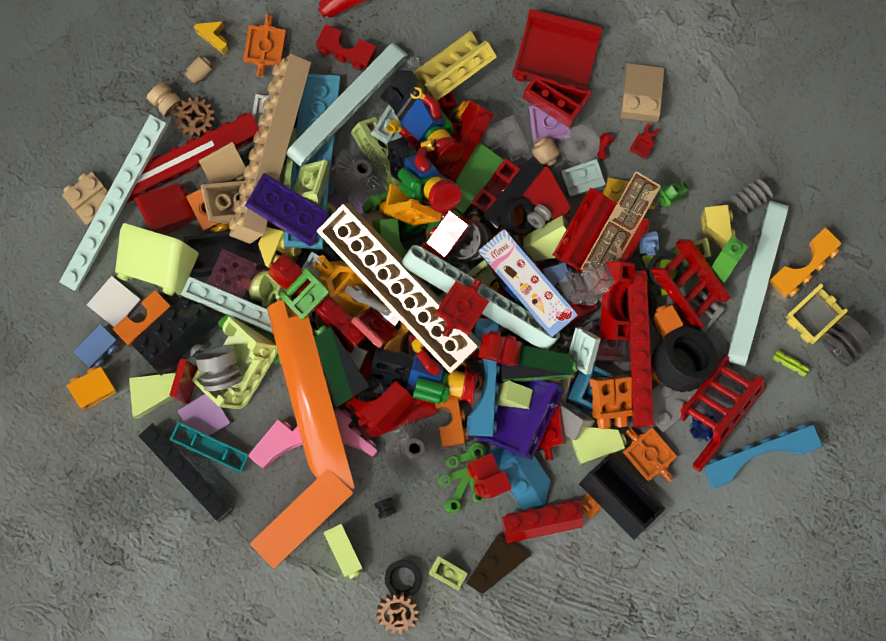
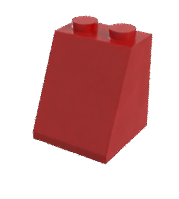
[522,166,571,223]
[134,183,197,235]

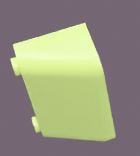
[115,223,199,296]
[192,317,278,409]

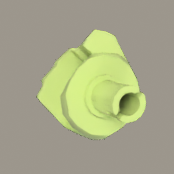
[236,271,287,309]

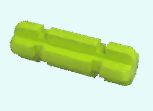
[773,350,810,377]

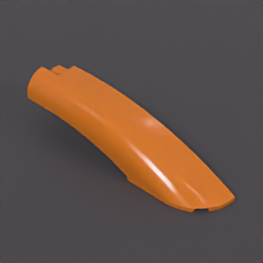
[267,299,355,490]

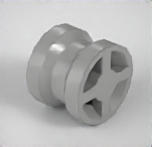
[527,205,552,229]

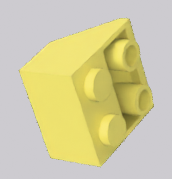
[701,205,735,249]
[258,227,302,268]

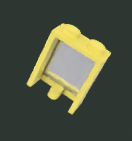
[786,284,848,345]

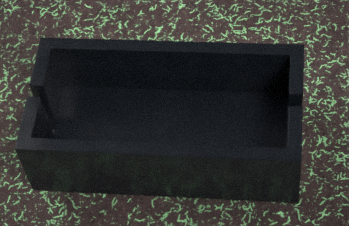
[184,231,266,278]
[131,296,218,376]
[579,453,666,540]

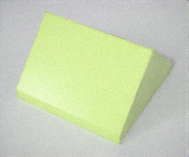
[293,160,330,206]

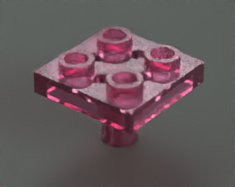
[206,249,258,299]

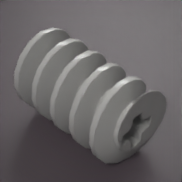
[730,179,773,218]

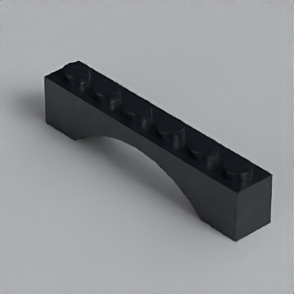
[139,423,233,523]

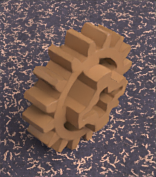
[174,97,215,138]
[376,592,419,634]

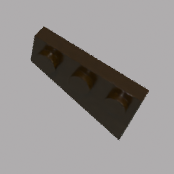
[466,534,531,594]

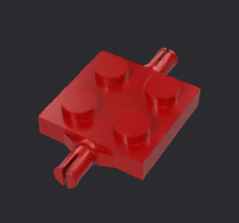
[435,278,489,337]
[537,405,566,461]

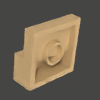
[62,172,108,227]

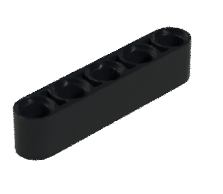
[480,156,549,234]

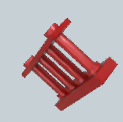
[651,239,731,328]
[680,356,765,444]

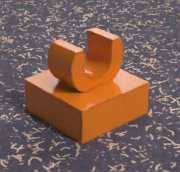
[579,494,602,519]

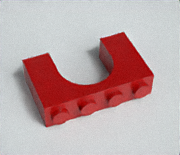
[327,356,414,434]

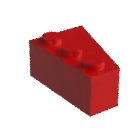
[523,76,593,128]

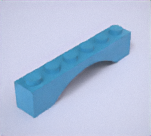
[467,318,501,437]
[703,424,822,490]

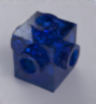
[689,413,717,442]

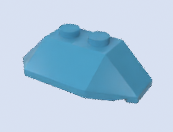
[488,447,550,512]

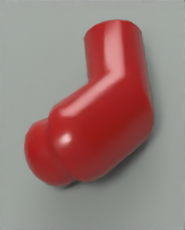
[595,132,614,160]

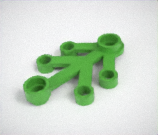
[438,443,486,514]

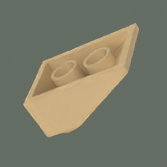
[620,63,664,123]
[199,142,246,184]
[201,181,244,224]

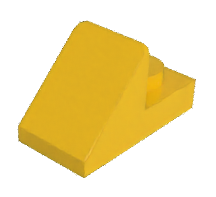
[194,22,229,55]

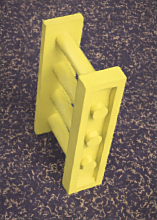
[413,31,497,101]

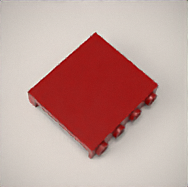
[512,9,602,91]
[552,187,650,284]

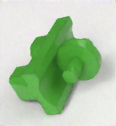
[657,180,690,207]

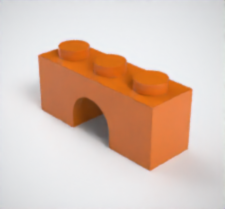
[113,290,171,348]
[435,395,468,448]

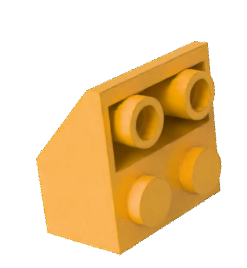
[66,366,118,411]

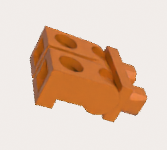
[589,375,633,429]

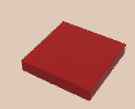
[351,307,399,348]
[169,359,198,405]

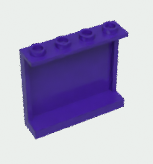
[466,363,564,461]

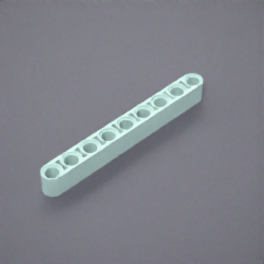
[286,43,408,167]
[727,201,789,366]
[402,245,560,350]

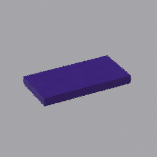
[244,173,330,247]

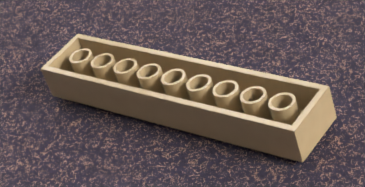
[229,54,311,243]
[317,203,481,373]

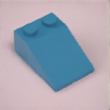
[567,366,614,419]

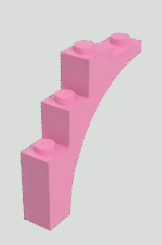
[248,408,378,470]

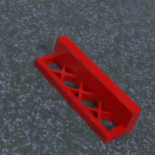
[358,398,437,441]

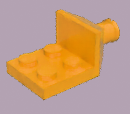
[379,184,442,226]
[313,255,376,318]

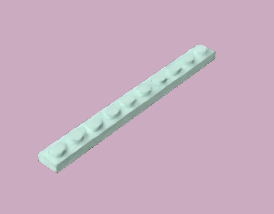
[60,115,168,292]
[181,277,367,370]

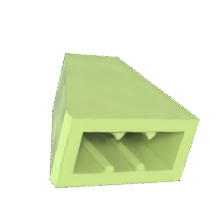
[523,216,569,261]
[129,373,176,419]
[570,427,627,466]
[324,524,363,579]

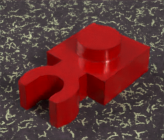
[629,124,659,160]

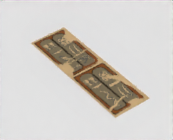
[581,171,661,281]

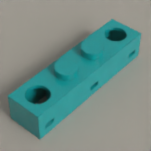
[169,422,248,473]

